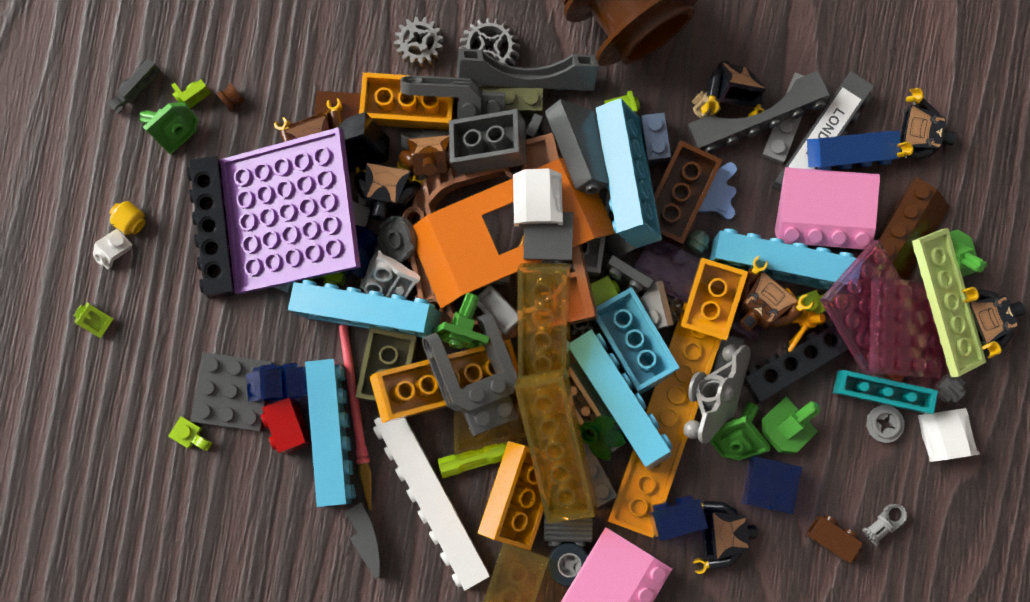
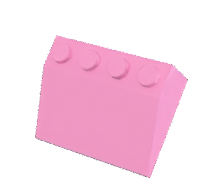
[775,167,880,250]
[561,527,672,602]

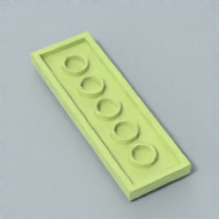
[912,228,986,377]

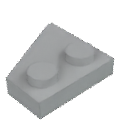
[640,281,674,330]

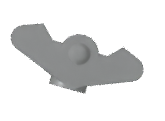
[683,344,751,443]

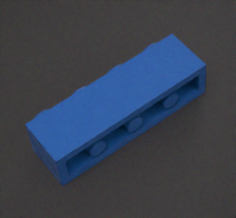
[807,130,901,171]

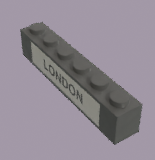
[771,71,873,193]

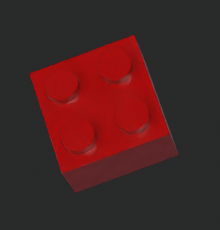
[261,397,312,454]

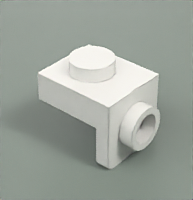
[93,229,133,269]

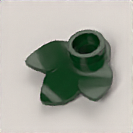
[579,415,626,461]

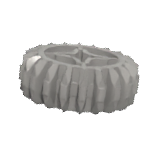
[459,18,520,67]

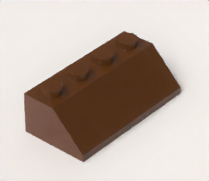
[863,177,950,283]

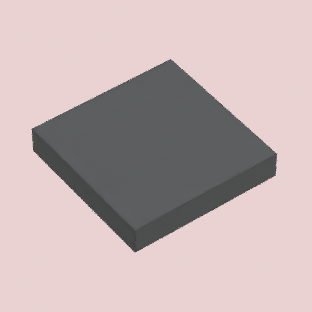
[523,212,573,261]

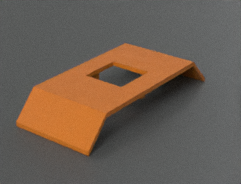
[413,158,616,309]

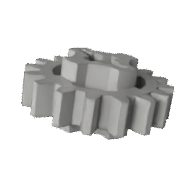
[394,16,444,67]

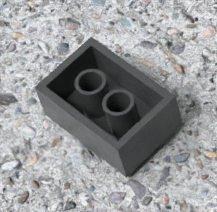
[449,109,527,175]

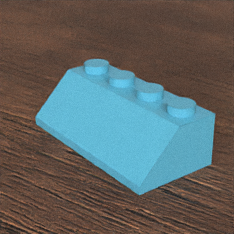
[595,287,680,395]

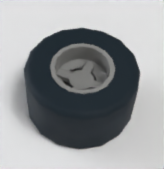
[548,543,589,587]

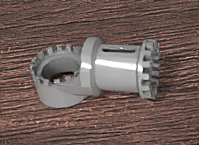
[862,504,907,546]

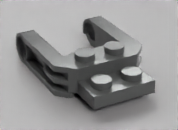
[400,76,505,149]
[422,313,518,436]

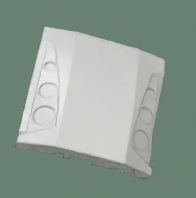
[513,169,563,227]
[360,250,420,298]
[918,408,980,462]

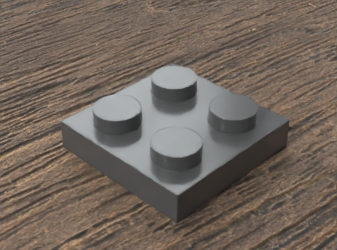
[605,255,653,295]

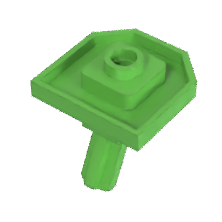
[139,102,198,155]
[950,229,987,277]
[431,293,489,349]
[762,396,821,454]
[710,402,770,461]

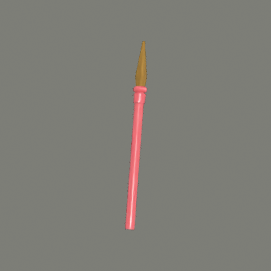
[339,325,371,510]

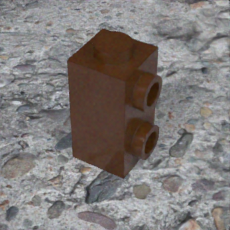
[804,515,863,564]

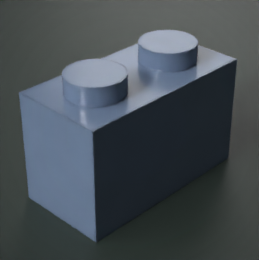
[640,113,671,166]

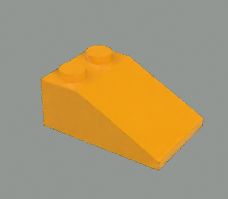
[680,258,748,341]

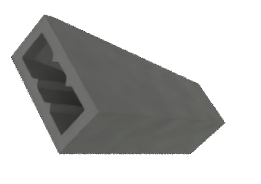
[545,99,609,195]

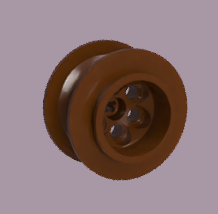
[562,0,697,66]

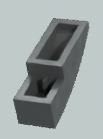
[345,502,382,579]

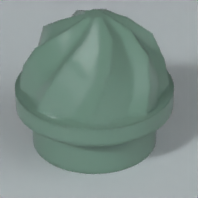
[686,230,709,254]

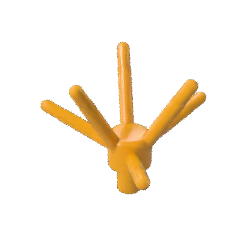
[785,288,826,352]

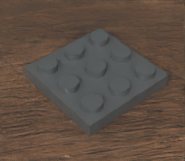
[190,352,273,432]

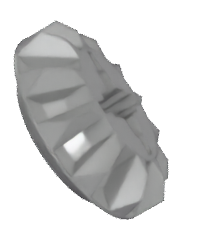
[865,405,904,443]

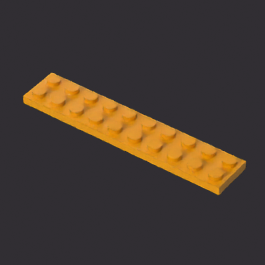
[608,300,722,538]

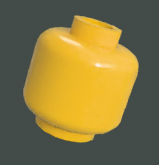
[110,201,146,235]

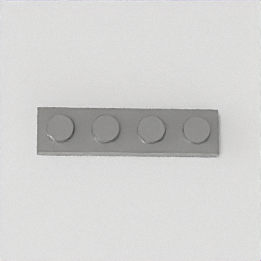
[761,72,803,164]

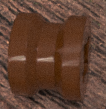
[216,83,245,112]

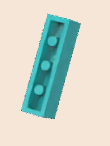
[833,370,938,414]

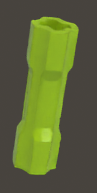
[437,439,507,478]

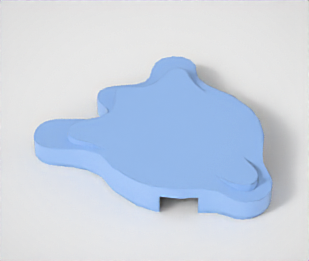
[698,162,737,220]

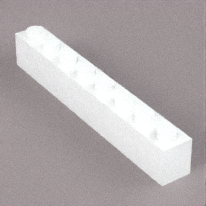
[373,417,490,591]

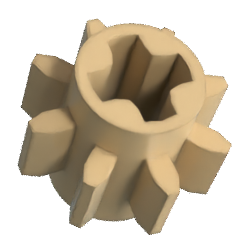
[692,91,721,118]

